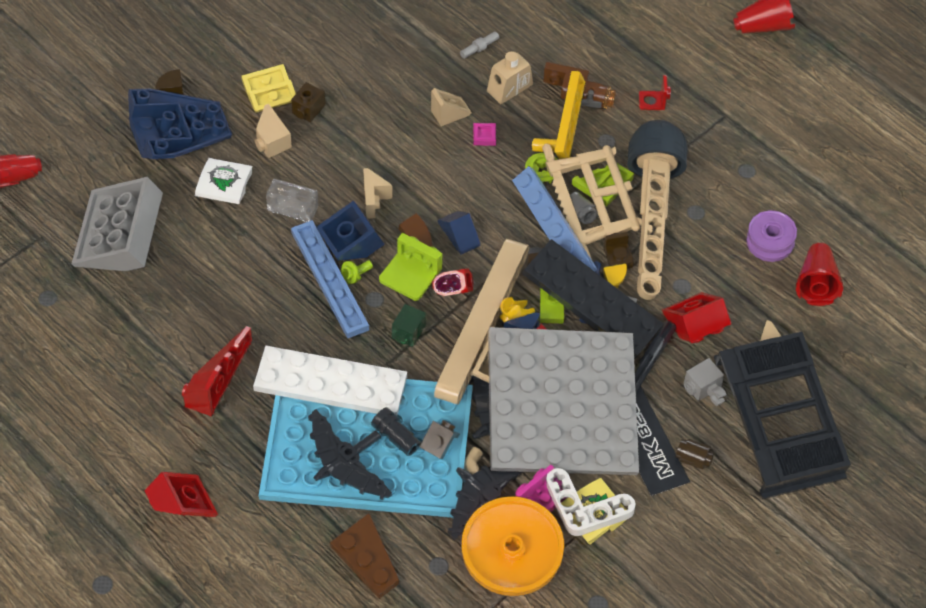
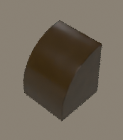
[155,69,183,95]

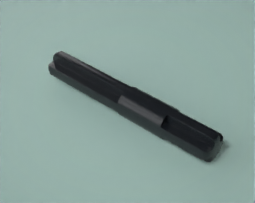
[634,321,676,393]

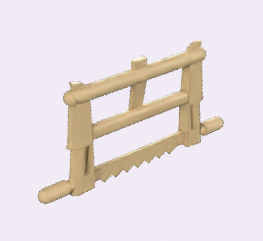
[542,144,642,260]

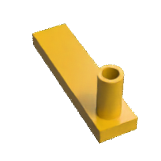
[532,71,585,159]

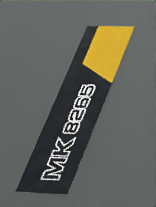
[636,386,690,496]

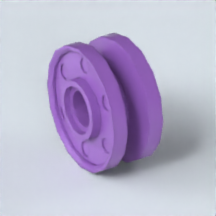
[746,210,797,262]

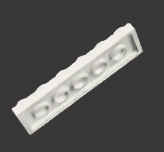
[253,346,407,415]

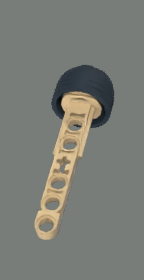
[627,120,688,300]

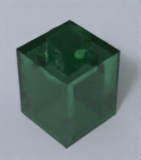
[392,304,426,347]

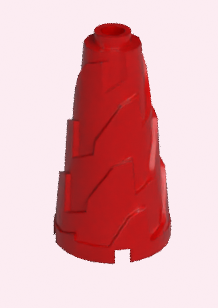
[0,154,42,189]

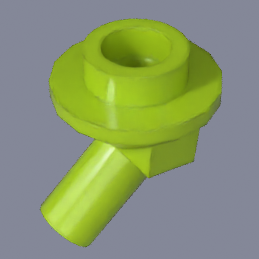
[341,260,373,284]

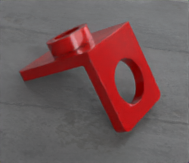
[639,75,671,110]

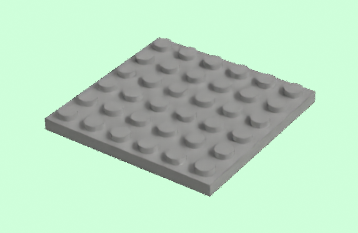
[488,327,639,475]

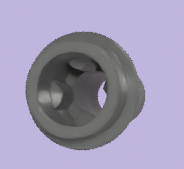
[570,192,598,224]

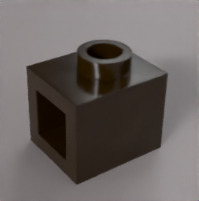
[291,82,325,123]

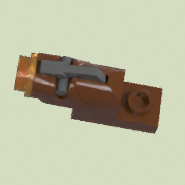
[543,62,616,109]

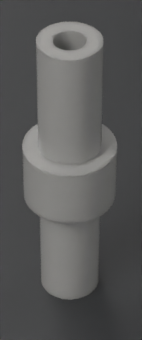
[460,31,499,59]

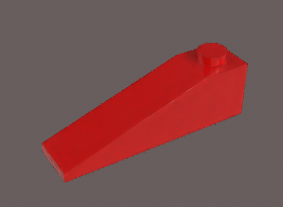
[182,326,252,417]

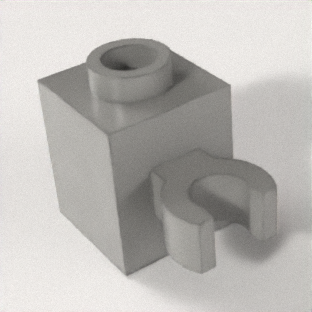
[684,358,726,406]

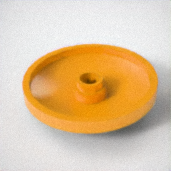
[462,497,564,596]

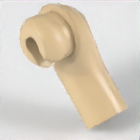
[464,447,483,474]

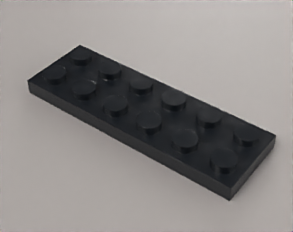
[522,239,663,359]

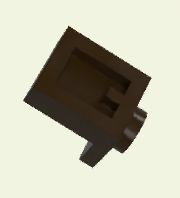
[604,232,634,268]

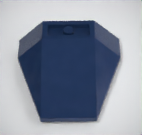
[128,89,232,159]

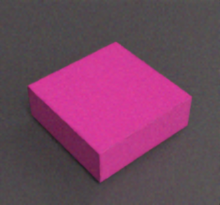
[473,123,496,146]

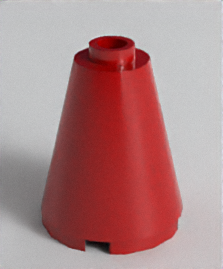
[733,0,795,34]
[796,243,843,306]

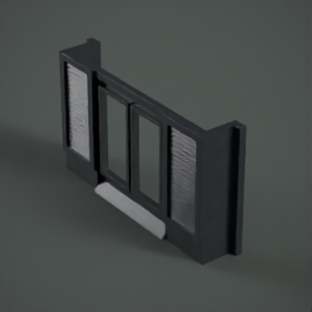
[713,331,851,500]

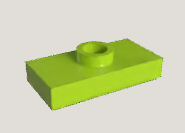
[540,288,564,324]

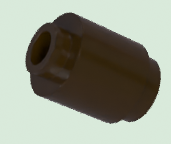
[675,439,714,470]

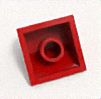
[662,292,731,343]

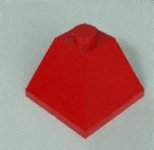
[144,472,218,517]

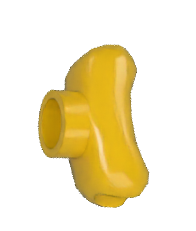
[499,297,535,323]

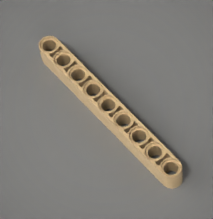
[434,239,529,405]

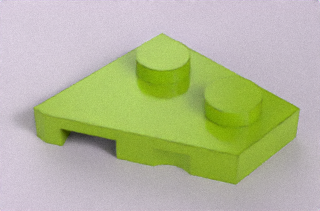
[572,162,634,207]

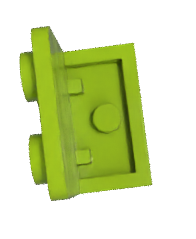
[379,233,442,301]

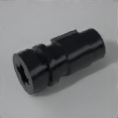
[371,407,421,456]

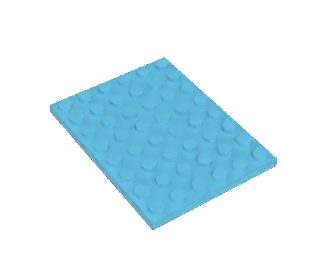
[259,379,473,518]

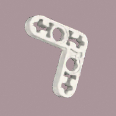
[546,468,635,536]

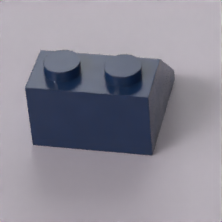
[316,200,385,261]

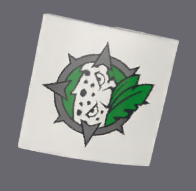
[195,158,252,204]

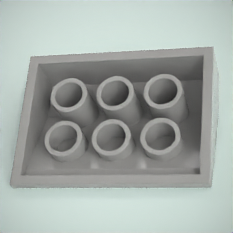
[72,177,163,271]

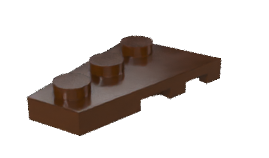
[330,513,399,599]

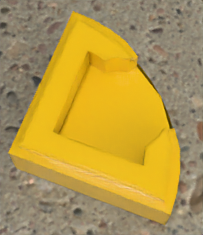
[603,264,627,288]

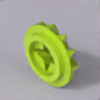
[525,153,558,183]

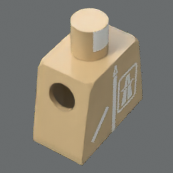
[487,51,533,104]

